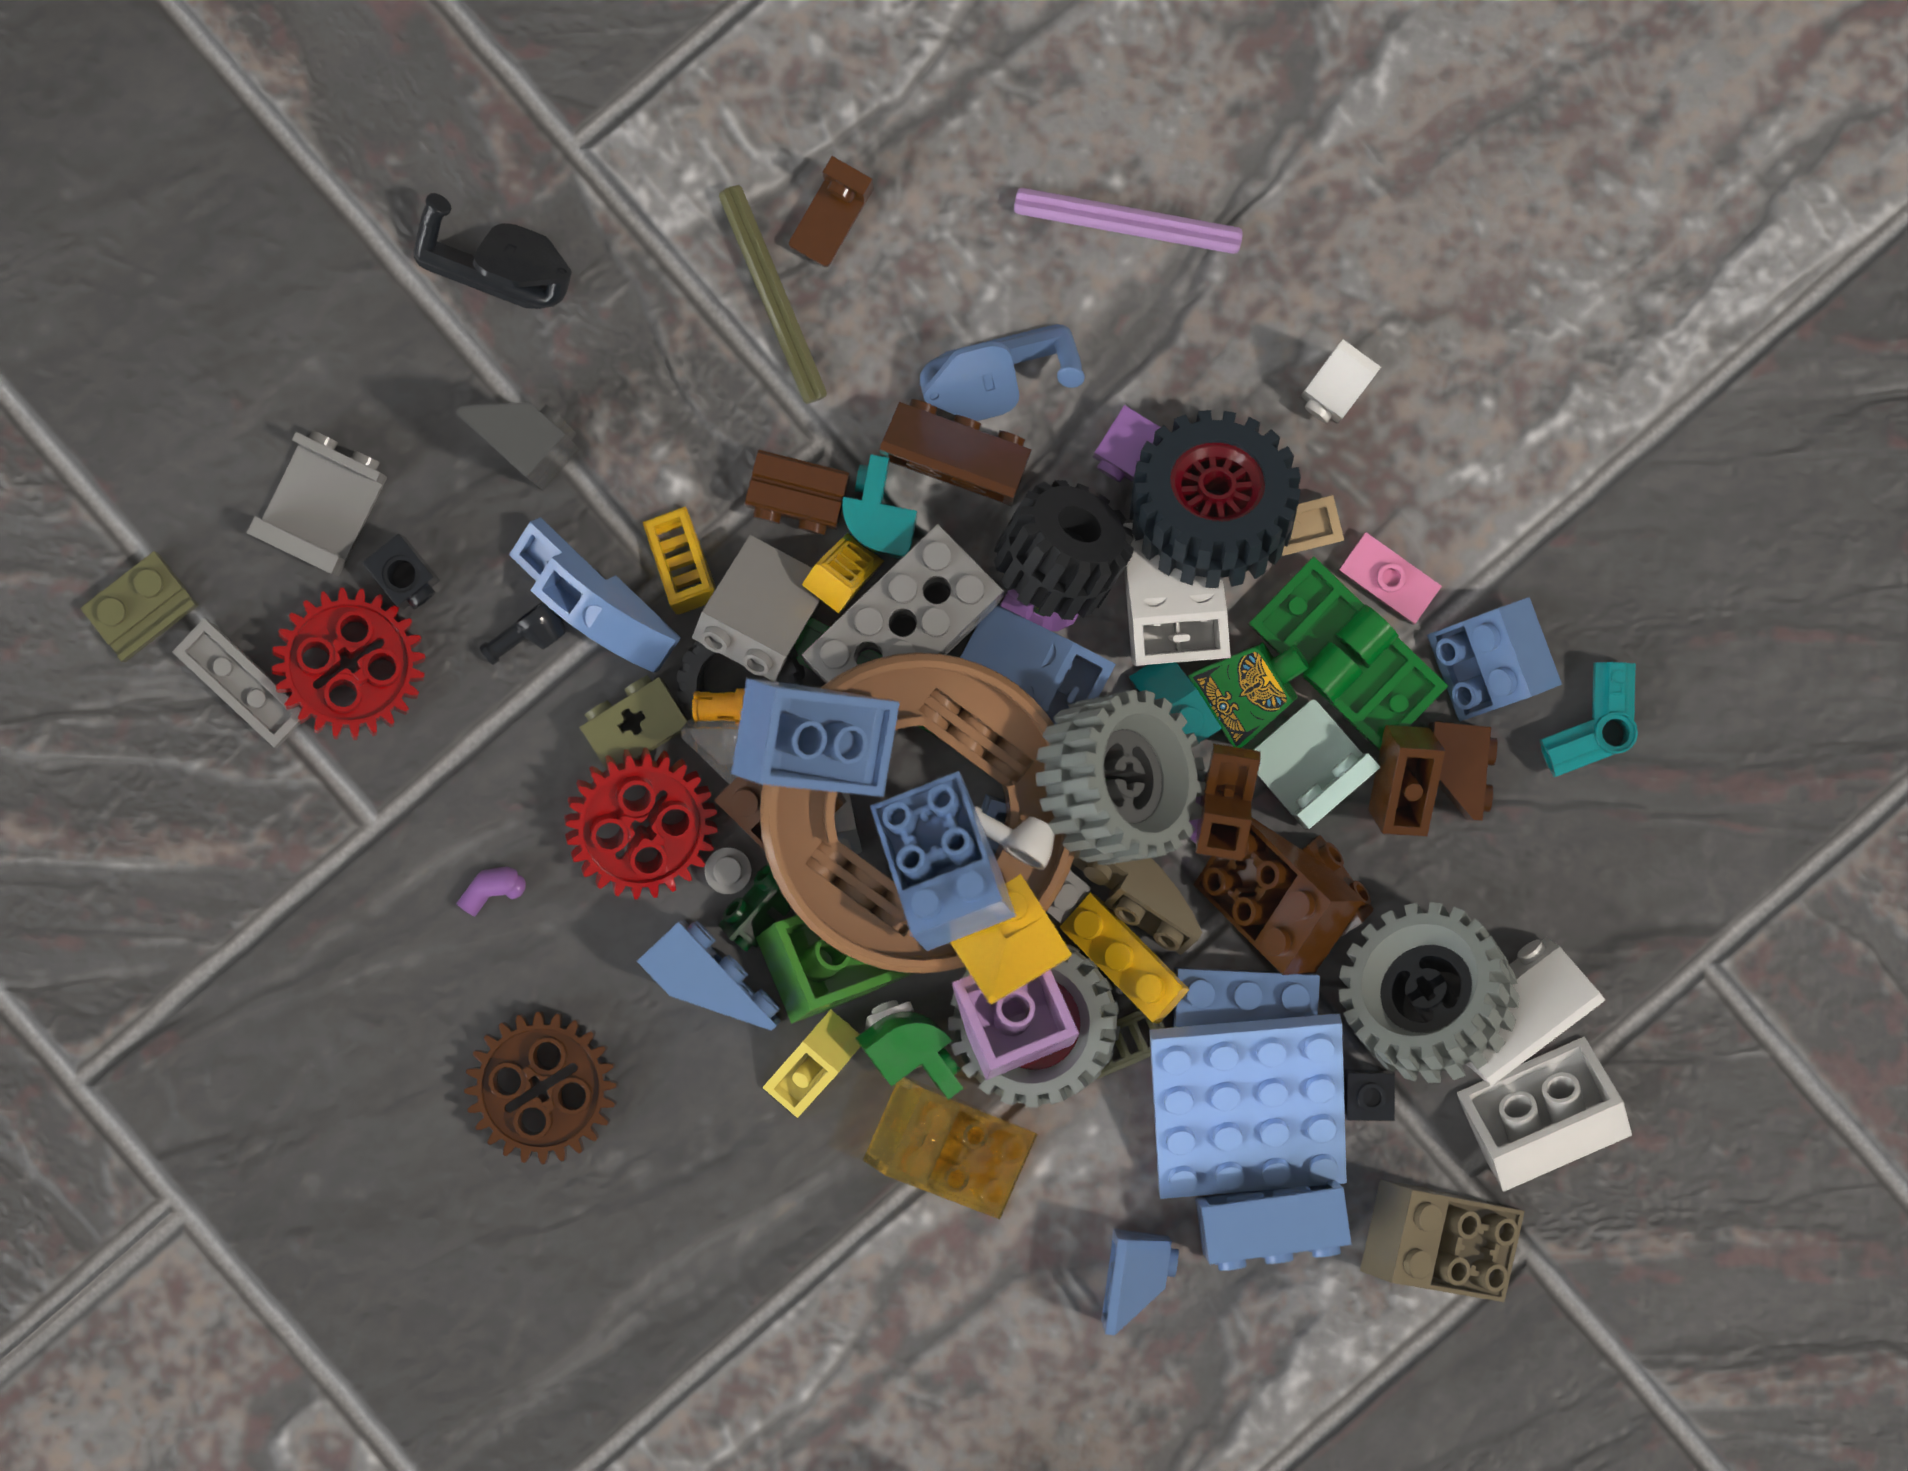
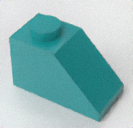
[1129,662,1222,743]

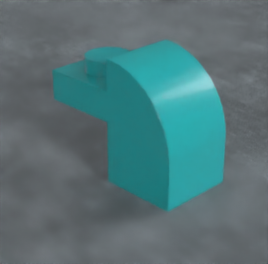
[842,454,917,559]

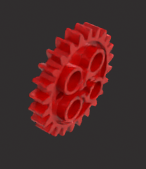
[272,588,425,740]
[564,748,718,900]

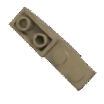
[1072,850,1202,955]

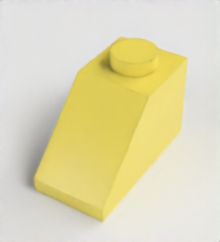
[762,1009,861,1118]

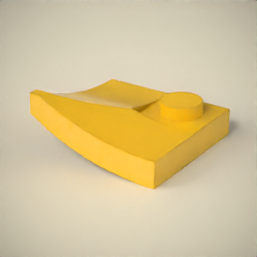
[950,874,1072,1005]

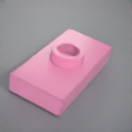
[1338,532,1442,625]

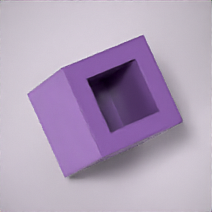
[1093,405,1160,482]

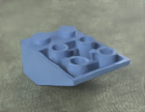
[960,606,1116,725]
[870,771,1016,951]
[637,920,781,1031]

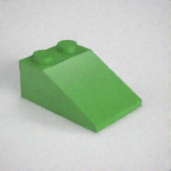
[756,915,916,1024]

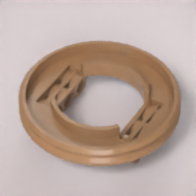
[760,652,1076,973]

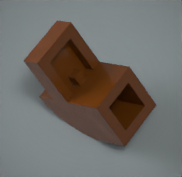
[1196,743,1261,861]

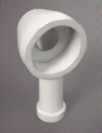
[975,806,1055,870]

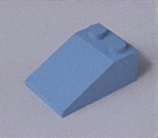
[731,678,900,797]

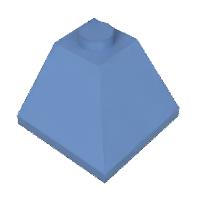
[1101,1229,1179,1336]

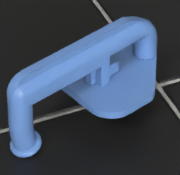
[920,324,1085,421]

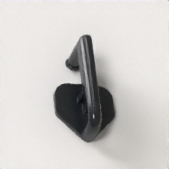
[413,193,572,309]

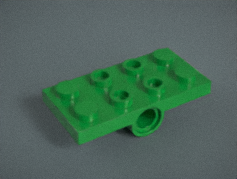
[1248,556,1448,752]

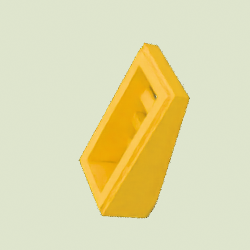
[642,506,716,614]
[802,533,884,613]

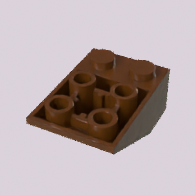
[1193,817,1364,975]

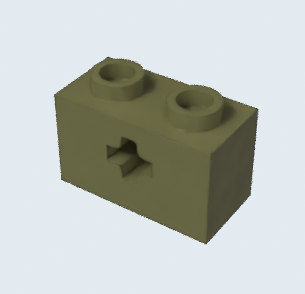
[580,675,692,770]

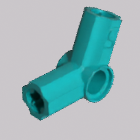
[1539,662,1638,777]

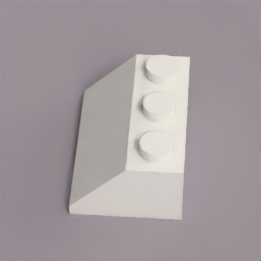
[1458,937,1605,1086]
[1457,1036,1632,1192]

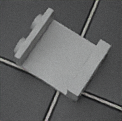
[247,430,387,577]
[692,535,823,682]

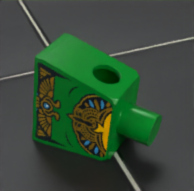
[1188,643,1310,748]

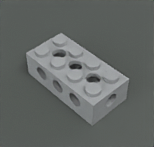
[802,524,1004,684]

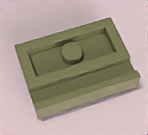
[80,551,199,662]

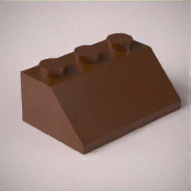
[879,399,1032,507]

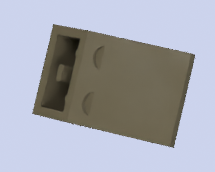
[1360,1179,1525,1302]

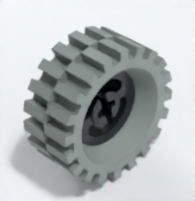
[1339,902,1519,1083]

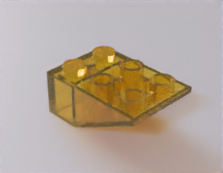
[863,1076,1038,1220]

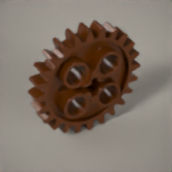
[464,1011,619,1165]

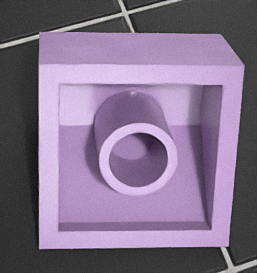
[952,970,1079,1080]

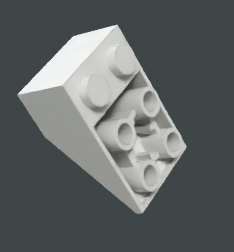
[1123,523,1231,666]

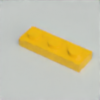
[1060,893,1190,1024]

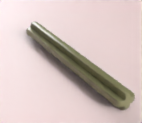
[719,185,827,404]

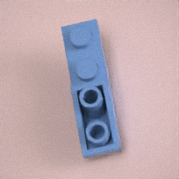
[509,517,681,673]

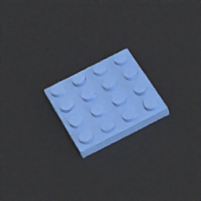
[1149,1014,1347,1199]

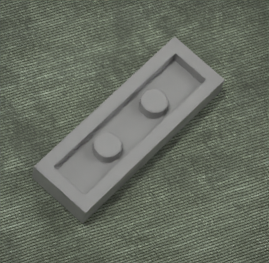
[172,618,302,748]

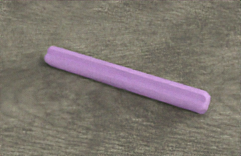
[1014,188,1243,254]

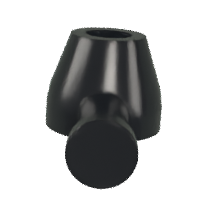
[479,602,566,665]

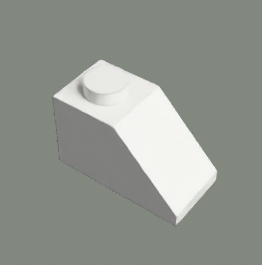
[1300,340,1381,424]

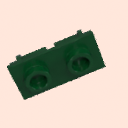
[718,863,792,952]

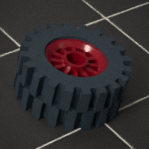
[1130,410,1301,588]

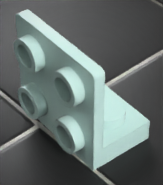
[1253,699,1381,829]

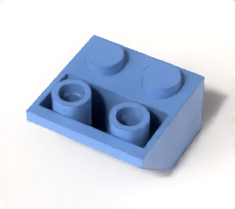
[1427,597,1562,722]

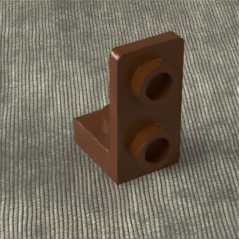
[789,156,874,267]

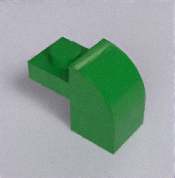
[855,1012,964,1100]

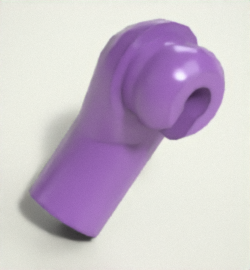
[456,866,526,917]

